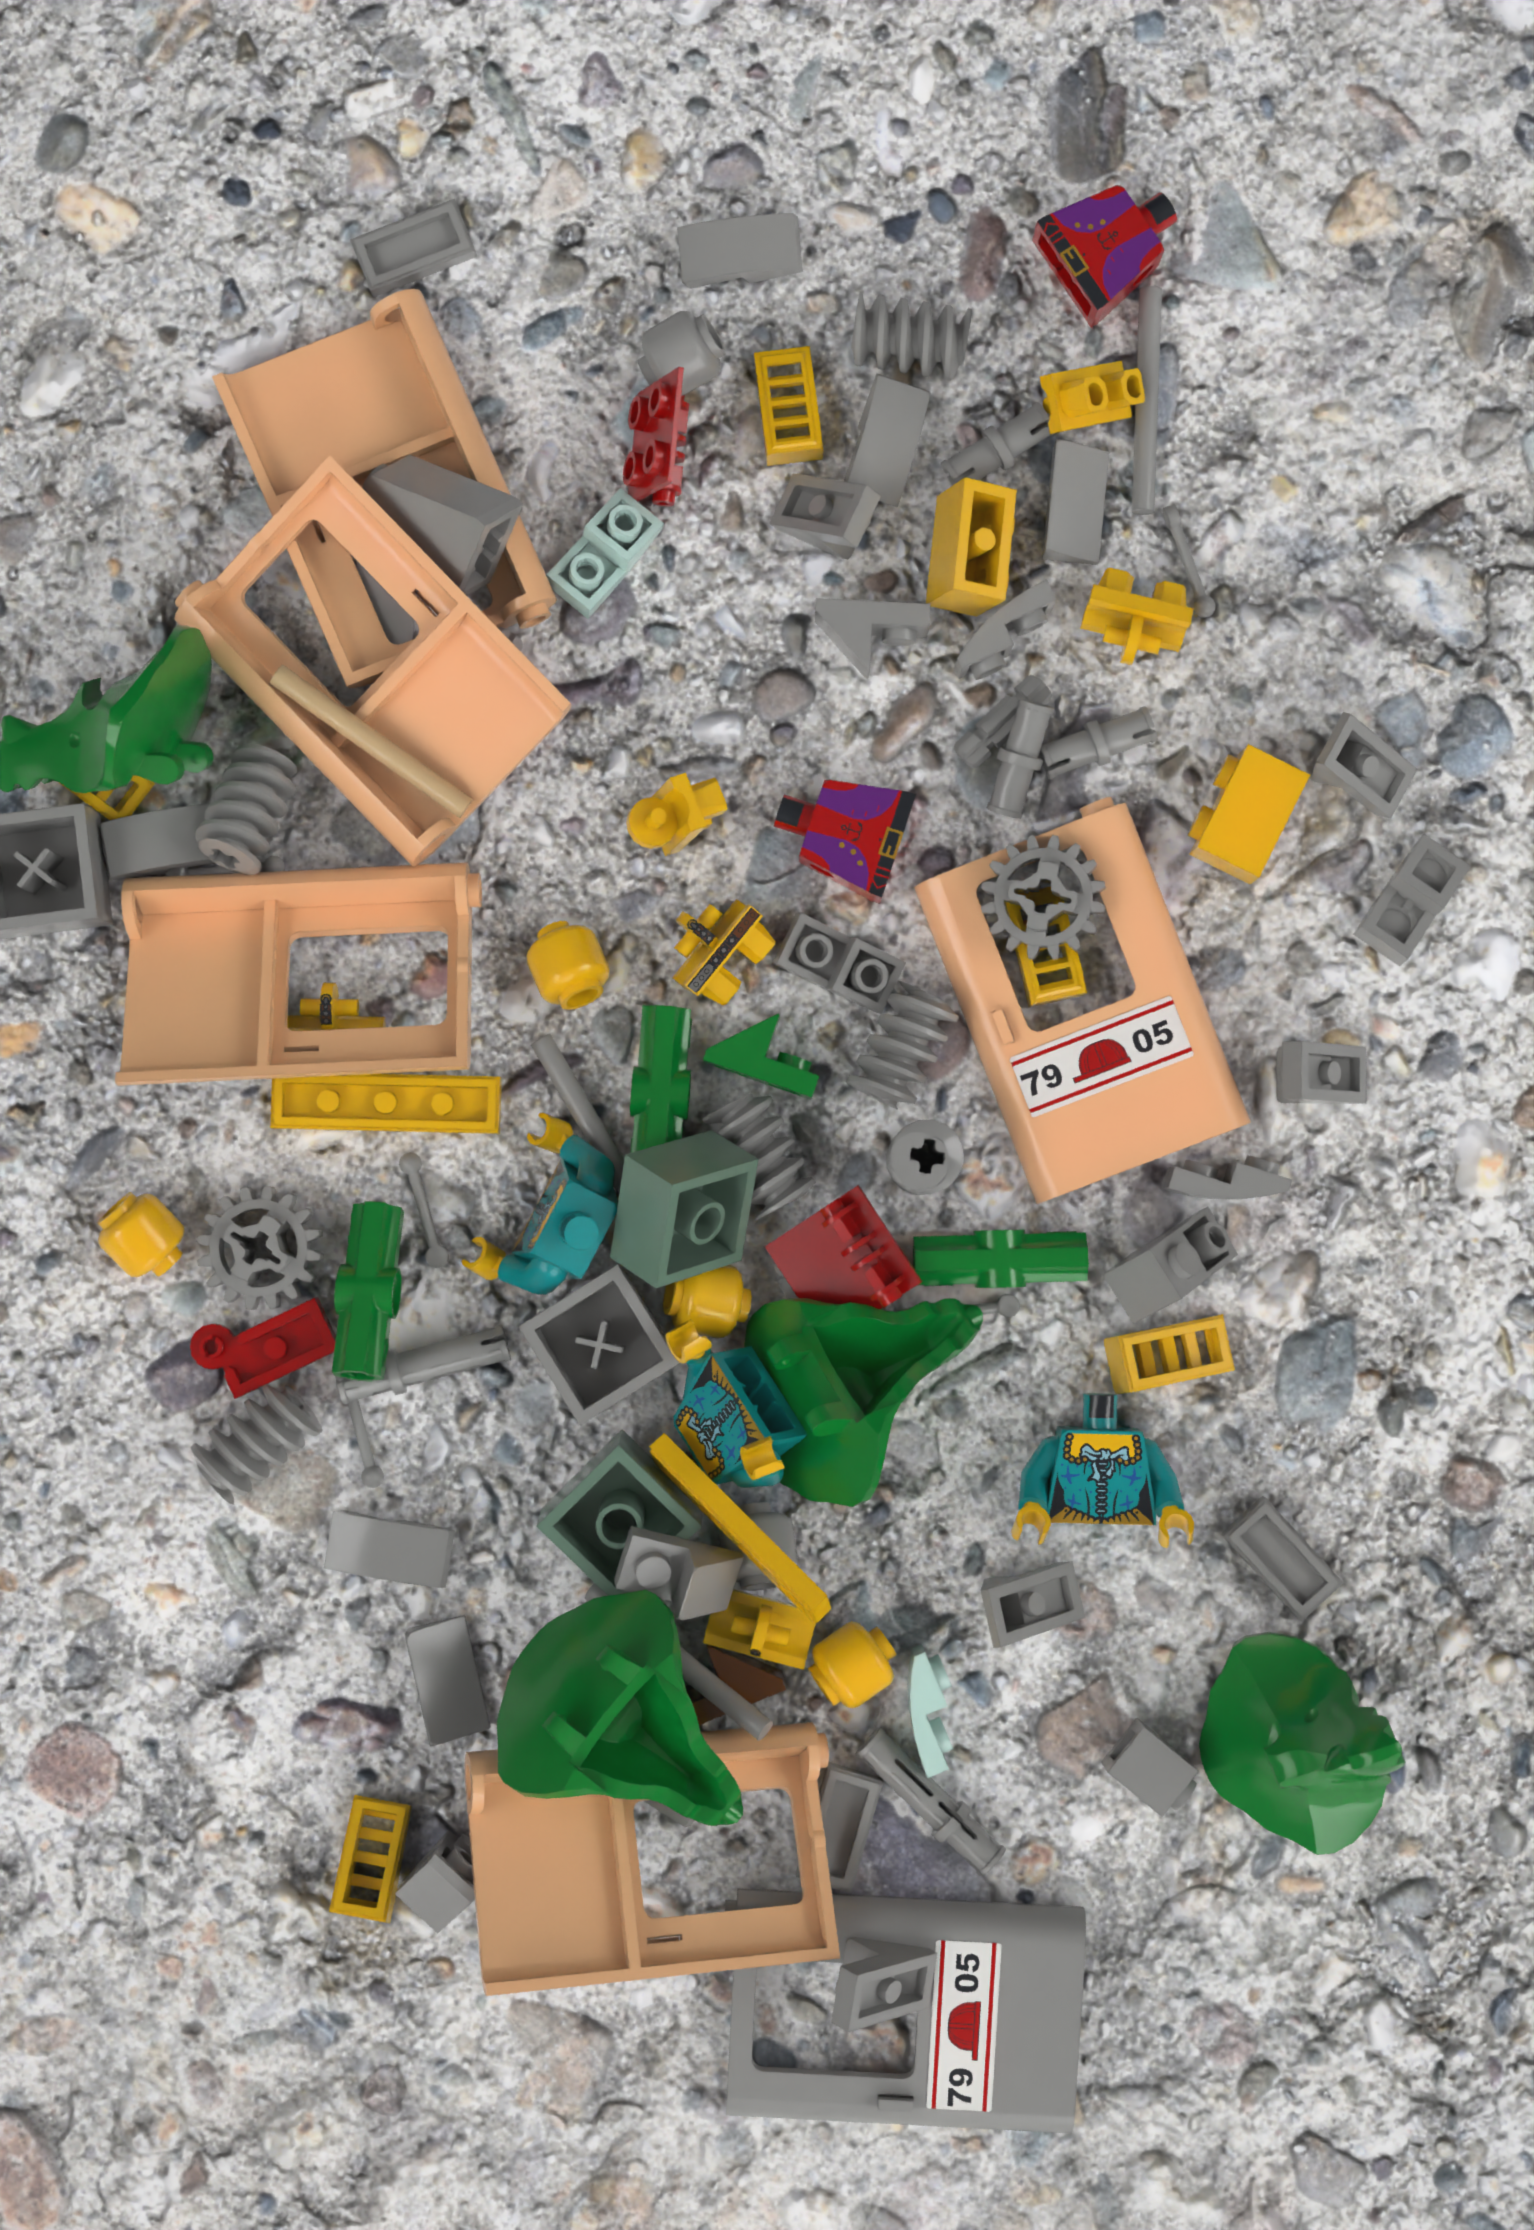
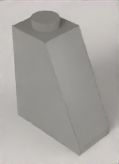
[363,455,523,596]

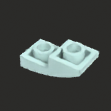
[546,488,664,619]
[908,1644,953,1778]

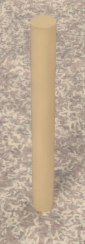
[270,665,473,818]

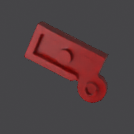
[190,1297,336,1399]

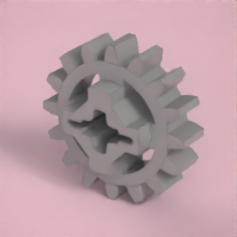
[981,835,1106,960]
[196,1186,324,1310]

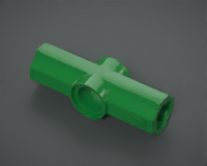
[630,1005,692,1153]
[332,1201,404,1382]
[913,1229,1089,1288]

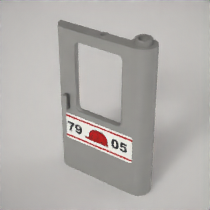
[725,1888,1086,2134]

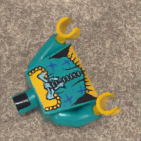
[461,1113,618,1295]
[665,1319,807,1488]
[1011,1393,1194,1548]

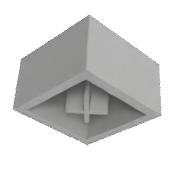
[0,803,113,939]
[518,1264,680,1426]

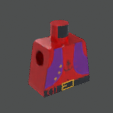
[1032,185,1177,328]
[774,780,916,904]

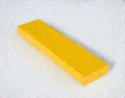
[270,1074,502,1134]
[649,1433,831,1623]

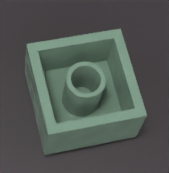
[610,1130,759,1288]
[536,1430,703,1595]

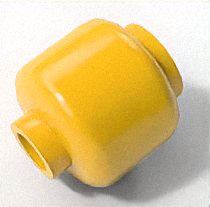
[527,921,609,1010]
[97,1192,185,1278]
[663,1265,752,1339]
[807,1621,897,1708]

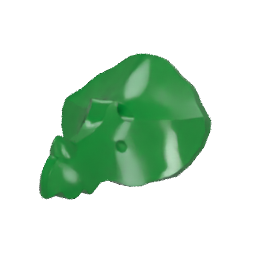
[0,625,214,793]
[744,1298,983,1507]
[497,1589,743,1826]
[1199,1632,1406,1855]

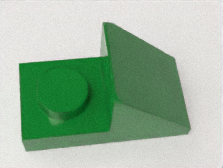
[703,1013,819,1100]

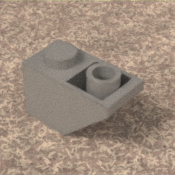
[1103,1206,1238,1324]
[395,1830,475,1934]

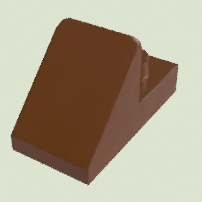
[686,1644,786,1725]

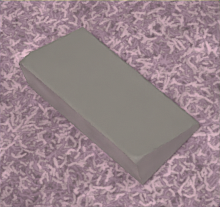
[1042,439,1110,565]
[405,1615,491,1746]

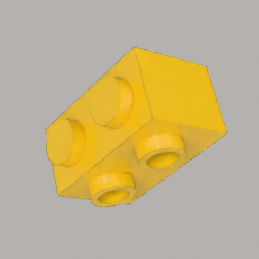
[926,477,1017,617]
[1187,744,1310,884]

